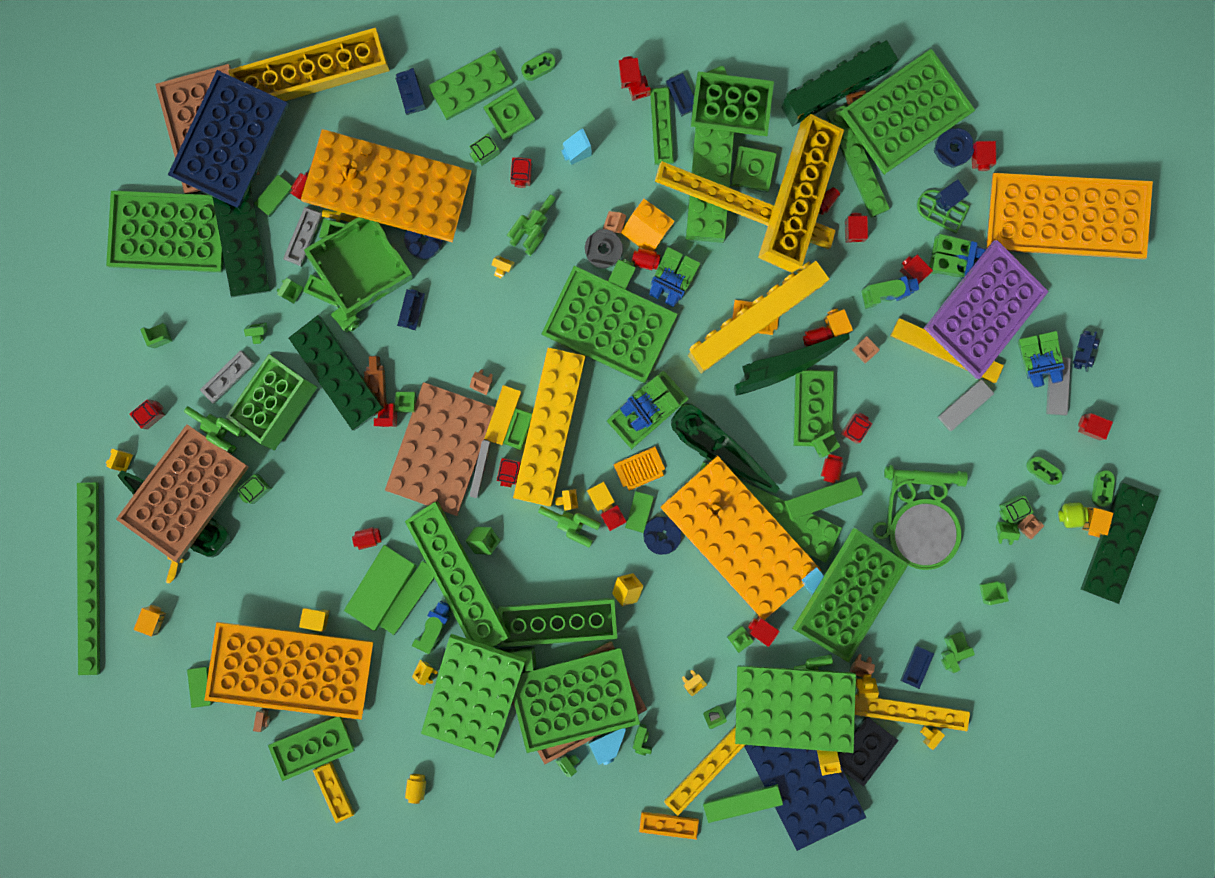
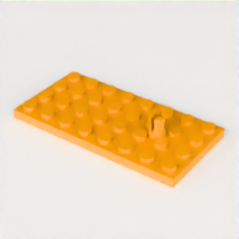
[301,129,472,243]
[986,173,1153,260]
[660,455,821,620]
[204,622,374,720]

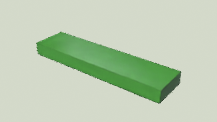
[650,87,674,165]
[784,477,863,520]
[380,561,434,635]
[703,784,783,823]

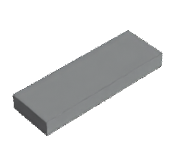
[283,207,322,267]
[200,350,255,404]
[1046,357,1071,415]
[937,379,994,431]
[470,440,491,498]

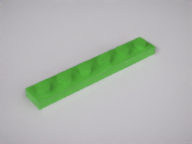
[826,106,890,218]

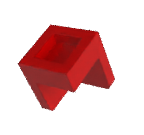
[374,403,397,427]

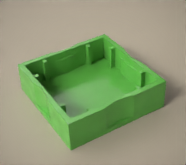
[304,217,412,319]

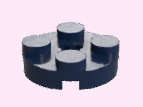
[934,128,974,168]
[404,230,443,260]
[643,516,681,555]

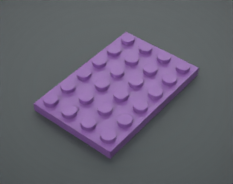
[924,240,1049,379]

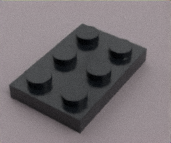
[838,717,899,787]

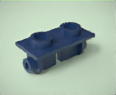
[397,289,425,331]
[1073,331,1100,372]

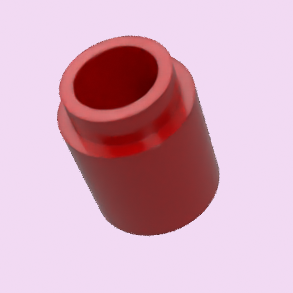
[290,172,309,200]
[632,248,661,271]
[803,326,833,347]
[821,454,844,483]
[352,527,382,550]

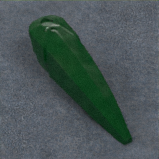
[734,334,850,396]
[671,403,780,494]
[117,470,230,558]

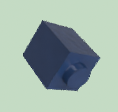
[935,179,969,212]

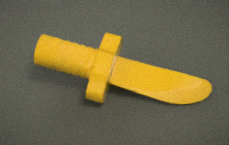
[322,209,358,222]
[166,557,185,583]

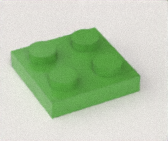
[483,88,535,141]
[731,146,777,192]

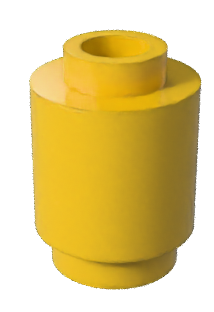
[405,774,426,804]

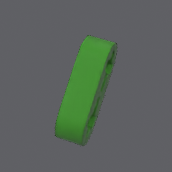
[521,53,555,81]
[1026,457,1062,485]
[1092,471,1115,507]

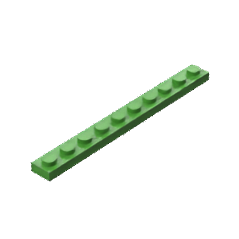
[77,482,100,675]

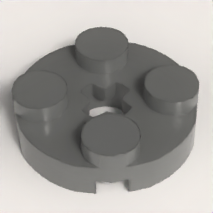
[585,229,623,268]

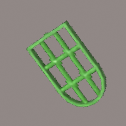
[917,190,970,234]

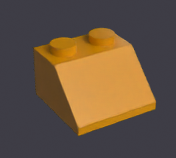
[621,199,675,251]

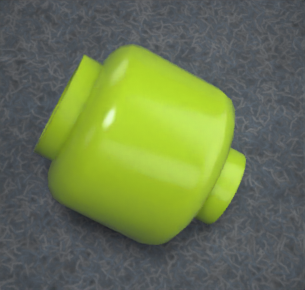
[1058,502,1088,528]

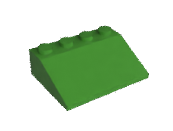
[691,71,774,137]
[226,354,317,451]

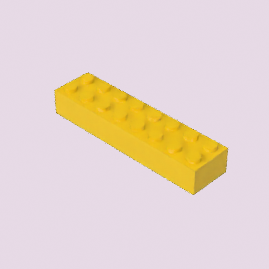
[228,27,390,101]
[758,114,844,273]
[688,261,830,374]
[513,348,586,507]

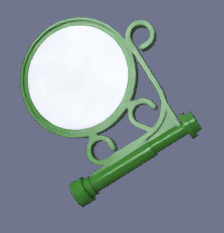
[872,465,968,570]

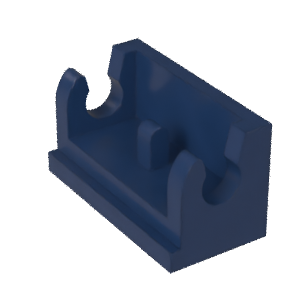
[395,68,426,115]

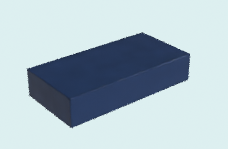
[666,73,694,117]
[900,645,934,689]

